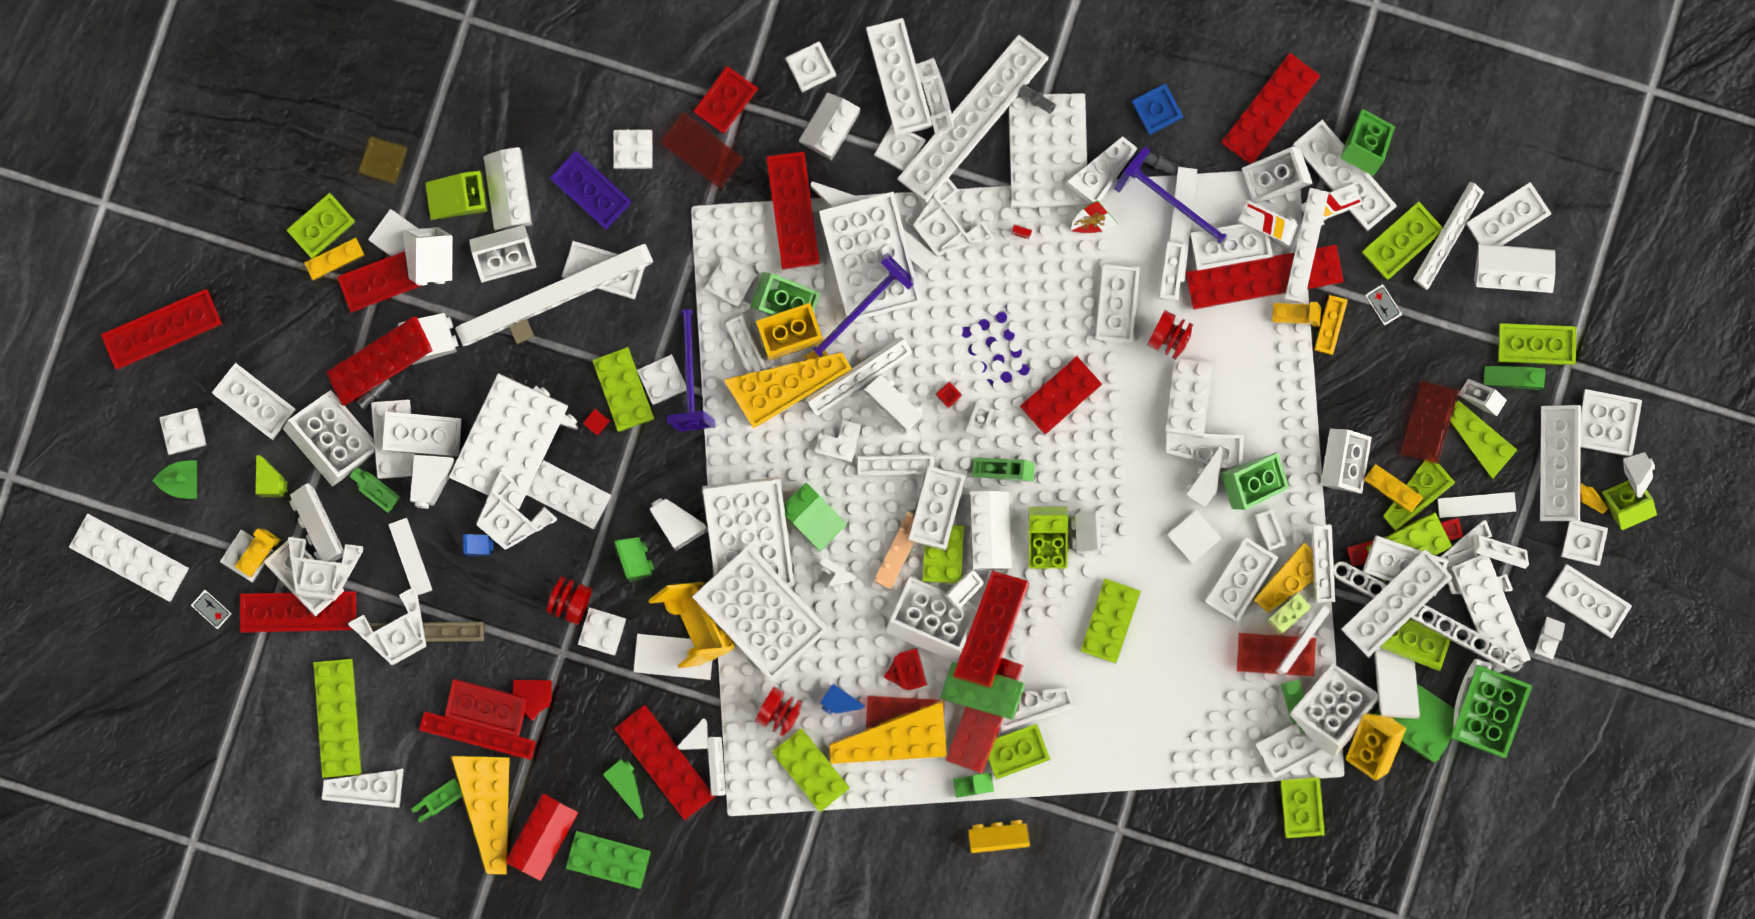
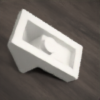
[966,404,994,438]
[820,557,856,588]
[1534,617,1565,660]

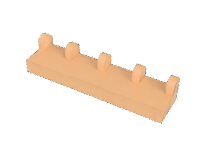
[874,512,915,590]

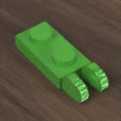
[411,778,462,823]

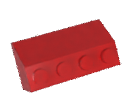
[505,794,578,881]

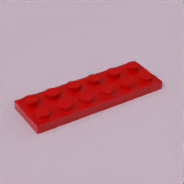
[1221,53,1320,165]
[766,152,820,270]
[101,289,222,370]
[326,317,433,406]
[953,571,1029,688]
[240,591,357,633]
[946,658,1024,774]
[614,705,715,820]

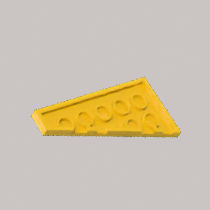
[723,352,852,429]
[829,700,947,764]
[451,756,509,874]

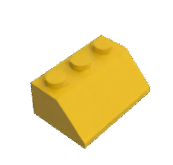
[756,303,823,361]
[1345,714,1406,781]
[968,820,1029,853]

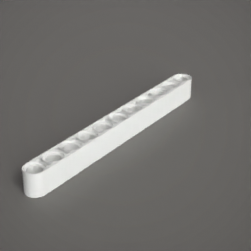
[455,244,653,346]
[1334,562,1523,672]

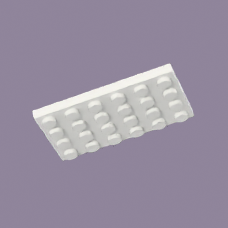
[1009,94,1088,208]
[819,192,922,321]
[449,373,568,509]
[703,476,794,586]
[693,545,828,681]

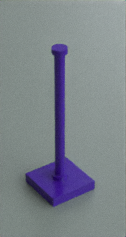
[1113,146,1227,244]
[813,253,914,356]
[667,309,716,432]

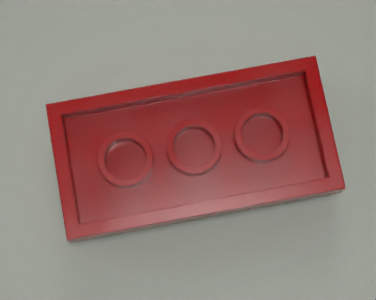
[337,251,423,313]
[1020,356,1102,435]
[445,679,528,736]

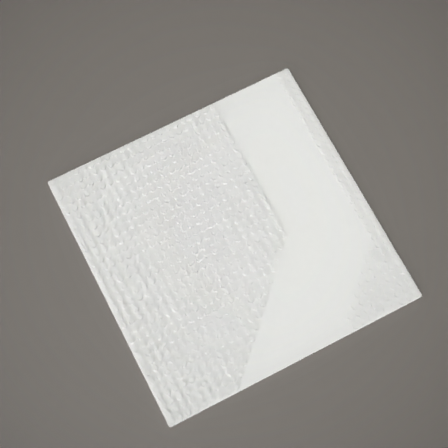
[691,171,1344,816]

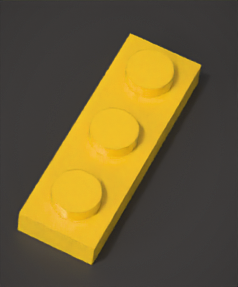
[305,238,365,281]
[1364,464,1423,513]

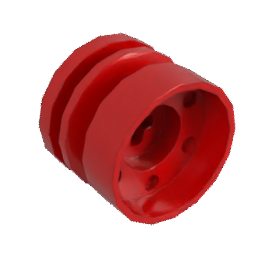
[1147,310,1194,360]
[547,576,593,625]
[754,686,803,737]

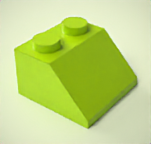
[256,455,288,497]
[1602,480,1657,530]

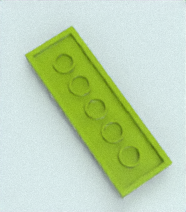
[313,659,362,778]

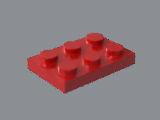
[693,66,758,135]

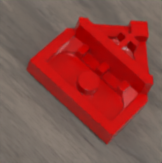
[884,648,928,691]
[513,680,553,721]

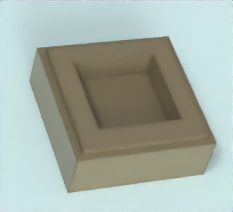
[509,319,535,345]

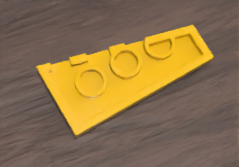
[1252,542,1314,613]

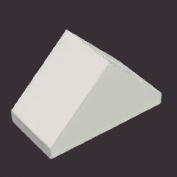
[677,718,708,750]

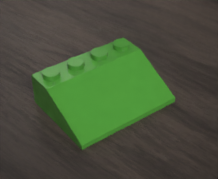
[1451,665,1532,759]
[1372,684,1455,764]

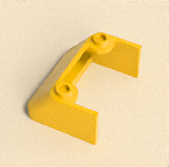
[649,582,735,668]

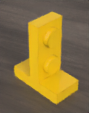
[1272,302,1321,327]
[235,529,281,578]

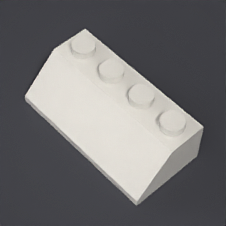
[483,147,532,231]
[1474,244,1555,293]
[289,483,344,562]
[970,491,1012,570]

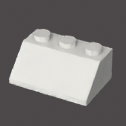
[798,93,860,160]
[469,225,537,283]
[865,375,922,433]
[1321,429,1372,494]

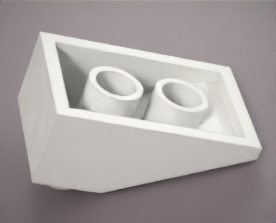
[1242,147,1313,204]

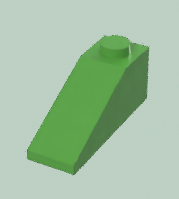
[1483,366,1545,390]
[972,457,1035,482]
[603,760,644,819]

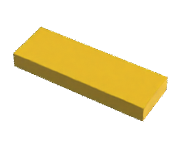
[1314,295,1347,355]

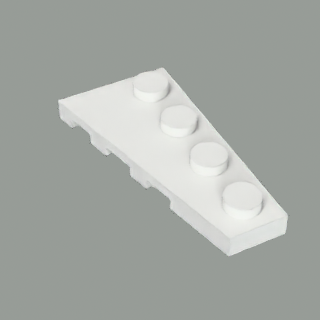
[1065,137,1137,203]
[1166,433,1244,469]
[1000,688,1075,732]

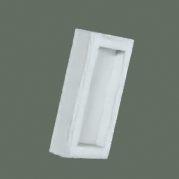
[1254,509,1286,551]
[944,569,985,610]

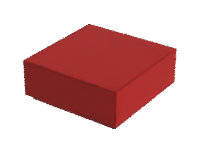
[1012,225,1032,240]
[935,381,962,409]
[583,409,610,436]

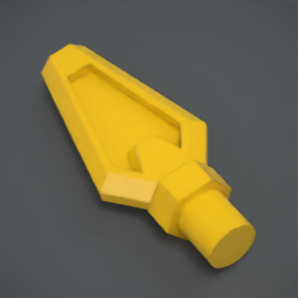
[1580,482,1608,514]

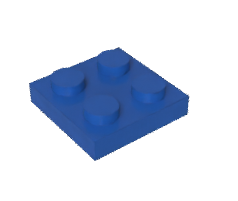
[1132,84,1183,135]

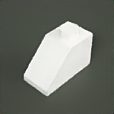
[1458,379,1507,416]
[1623,452,1655,498]

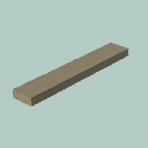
[369,622,484,642]

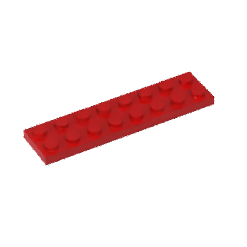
[1186,245,1344,310]

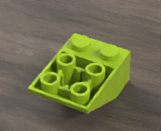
[425,171,487,220]
[1028,506,1068,569]

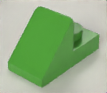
[953,773,994,798]

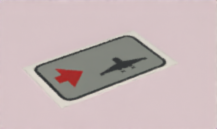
[1365,284,1402,325]
[191,590,232,630]

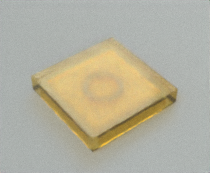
[359,136,407,184]

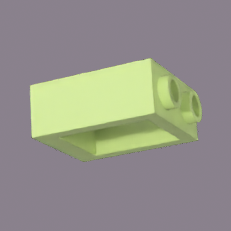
[1266,593,1311,636]

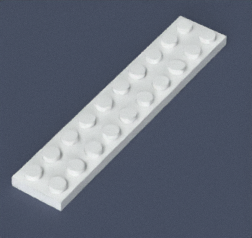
[897,35,1048,203]

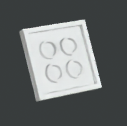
[1580,389,1642,457]

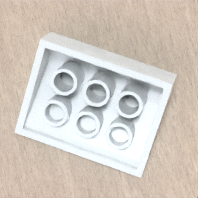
[283,390,375,487]
[885,576,979,663]
[1290,664,1379,757]

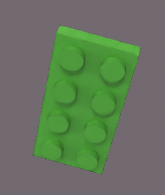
[940,662,1025,720]
[566,831,651,889]

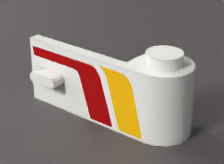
[1300,183,1363,226]
[1238,201,1300,247]

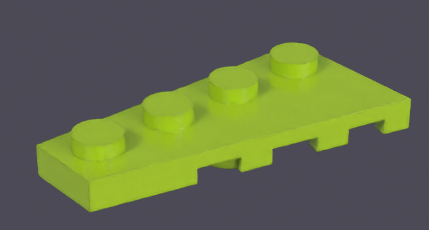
[1445,401,1517,479]
[1383,454,1455,532]

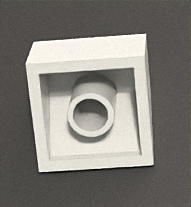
[1071,511,1101,554]

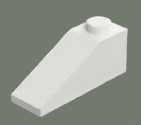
[811,182,864,208]

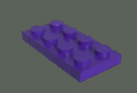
[550,151,632,230]

